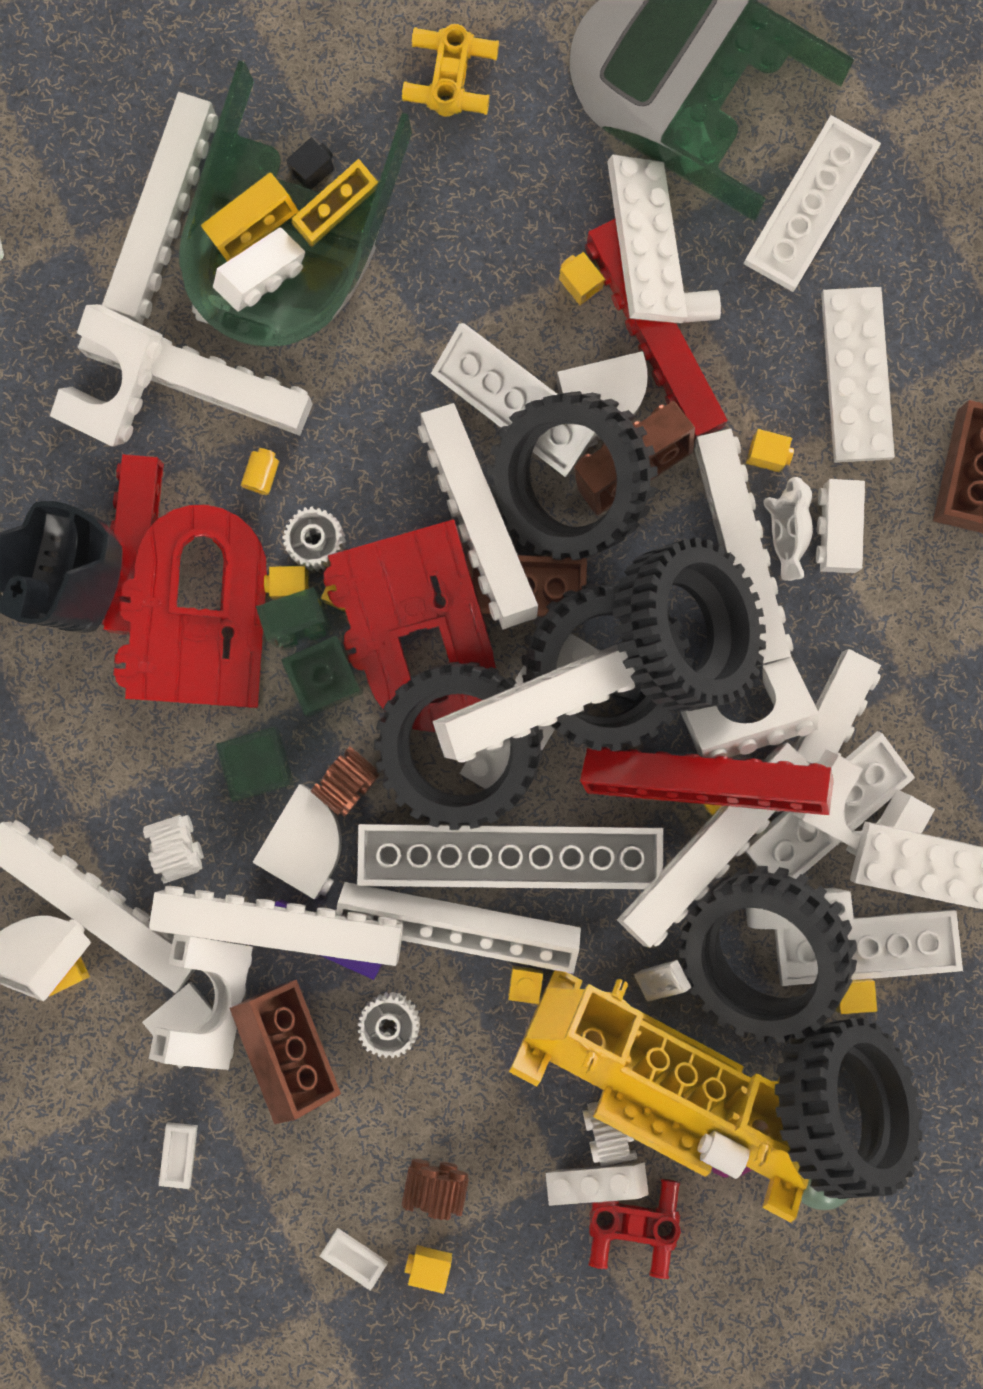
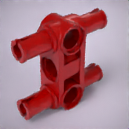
[588,1179,681,1279]

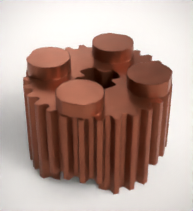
[310,746,380,817]
[401,1159,469,1220]

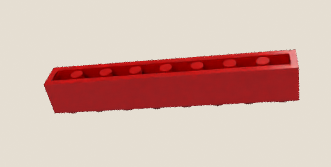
[585,218,728,441]
[580,747,834,815]

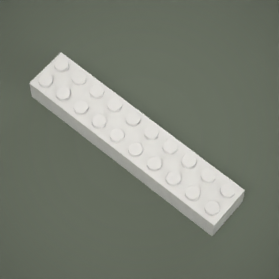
[357,824,663,889]

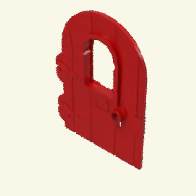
[113,505,267,708]
[323,519,496,732]

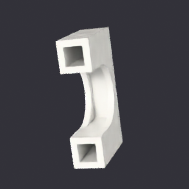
[50,304,162,447]
[681,657,819,758]
[790,749,935,856]
[149,934,253,1070]

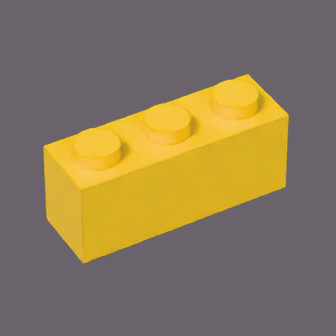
[292,159,378,247]
[200,172,299,262]

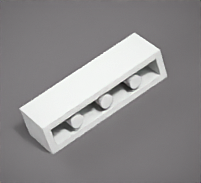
[794,649,881,764]

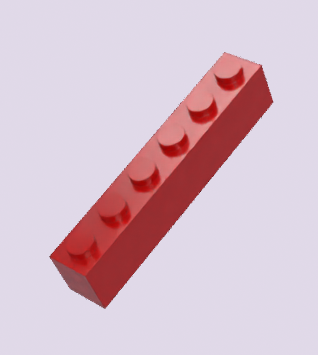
[101,454,164,635]

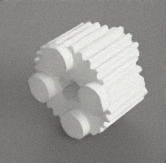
[282,507,346,572]
[143,815,204,884]
[358,992,420,1058]
[582,1101,637,1167]

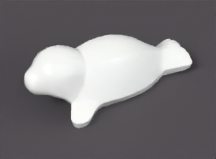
[763,477,813,581]

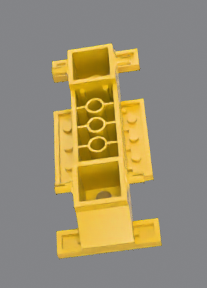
[509,970,809,1223]

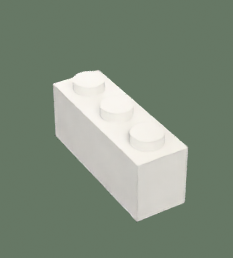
[213,227,305,312]
[816,479,865,573]
[546,1162,649,1206]

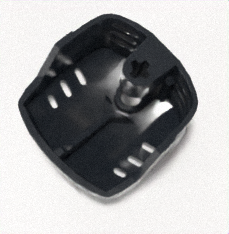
[0,501,123,633]

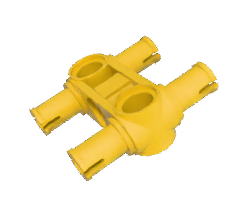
[402,24,499,117]

